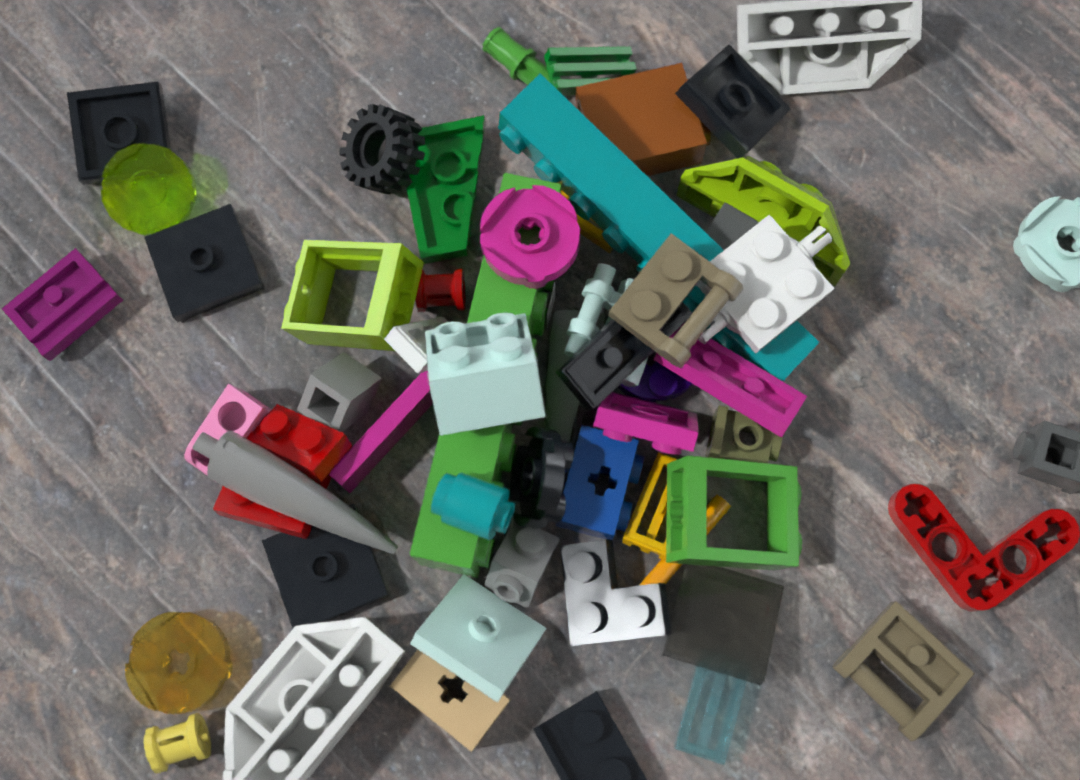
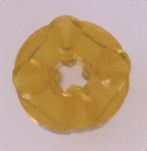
[125,612,233,714]

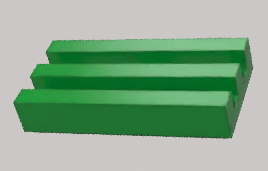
[544,46,637,96]

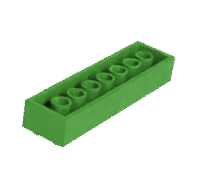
[409,173,561,578]

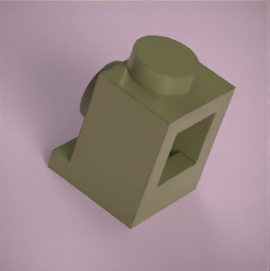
[705,405,782,463]

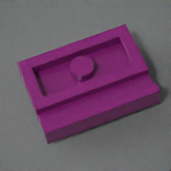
[1,248,123,361]

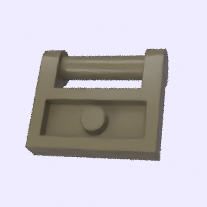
[608,233,744,368]
[832,601,975,741]

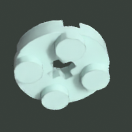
[1013,196,1080,292]

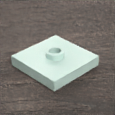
[410,574,547,703]

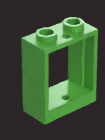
[666,455,802,571]

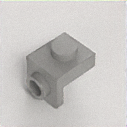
[484,520,560,607]

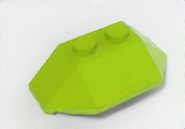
[676,156,850,286]

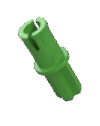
[482,27,550,85]

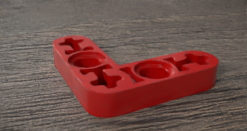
[888,484,1080,612]

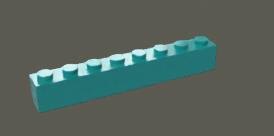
[498,73,820,381]

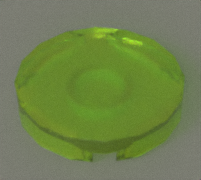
[100,143,197,236]

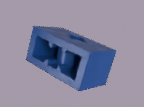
[556,425,645,540]

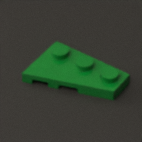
[406,115,486,265]

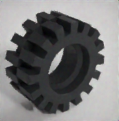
[339,104,425,195]

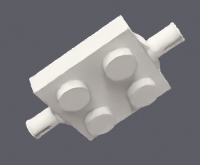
[696,214,835,354]

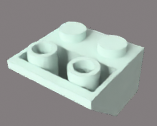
[425,313,545,436]

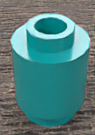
[431,472,515,540]

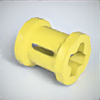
[144,713,211,774]

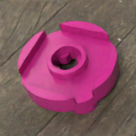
[480,185,580,289]

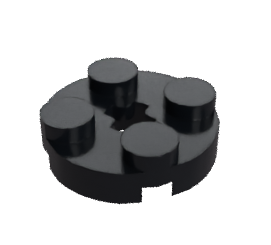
[510,427,574,528]

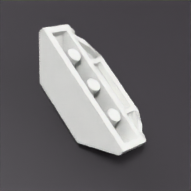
[737,0,922,95]
[223,617,405,780]

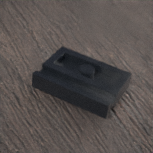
[533,691,647,780]

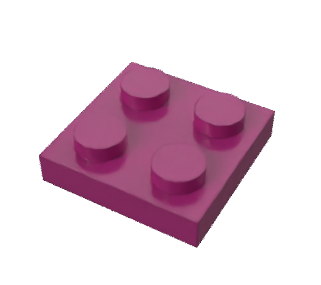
[594,392,699,455]

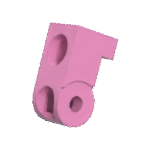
[184,384,272,483]

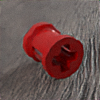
[415,268,466,312]

